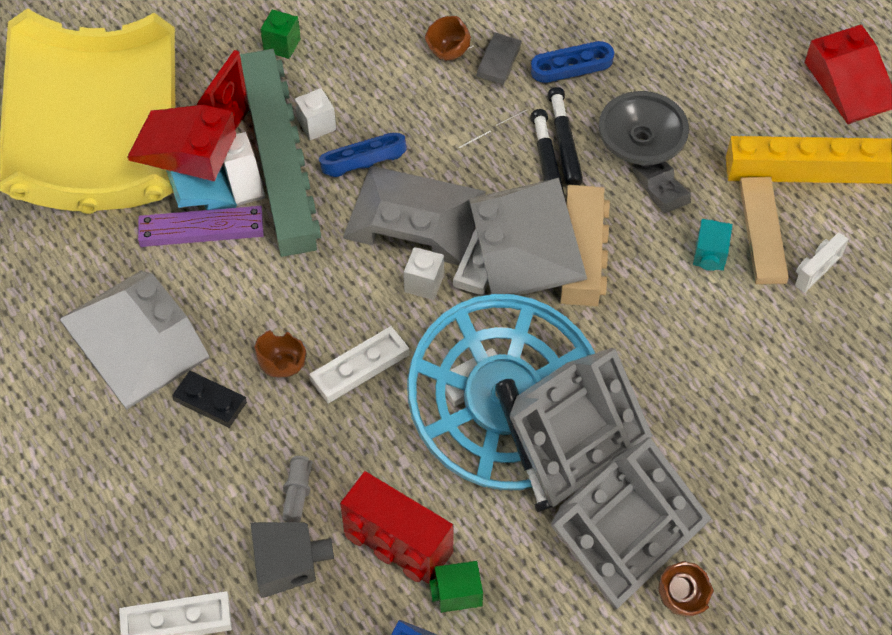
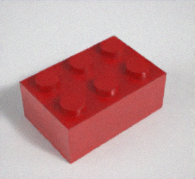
[340,471,454,584]

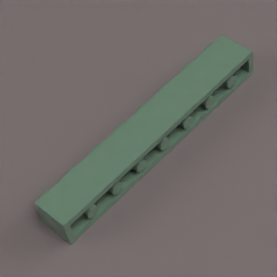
[240,49,321,257]

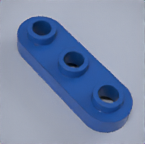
[530,41,614,83]
[319,133,407,177]

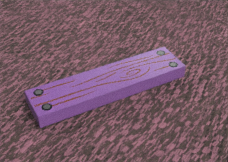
[138,206,264,247]

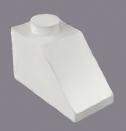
[222,132,265,206]

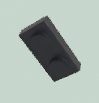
[172,370,247,428]

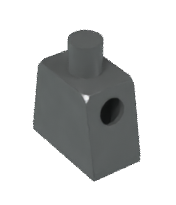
[250,522,334,598]

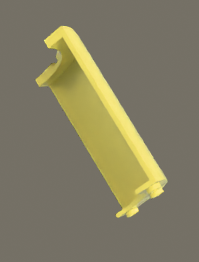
[0,8,175,214]

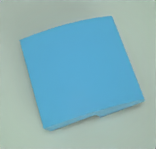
[166,166,237,210]

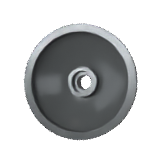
[599,91,689,165]

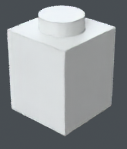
[295,88,336,140]
[404,247,444,300]

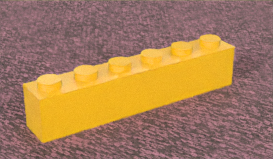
[725,136,892,184]

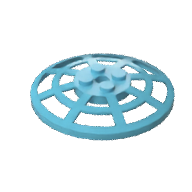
[407,294,595,490]

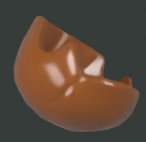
[425,16,471,61]
[254,330,307,378]
[658,561,714,617]

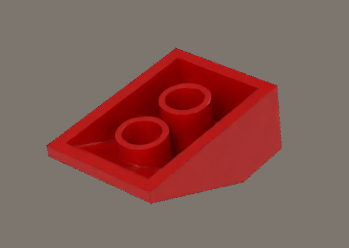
[804,24,892,124]
[197,50,249,129]
[127,105,236,182]

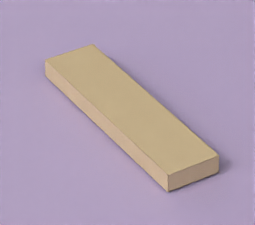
[739,177,789,284]

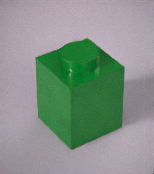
[260,9,301,59]
[429,561,483,613]

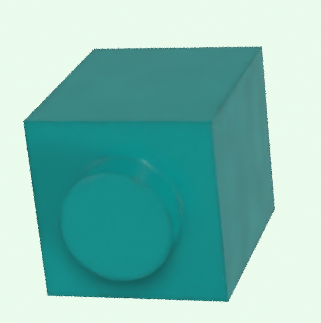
[693,219,733,271]

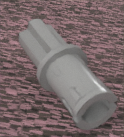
[282,456,312,522]

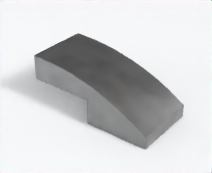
[476,32,522,85]
[632,161,691,213]

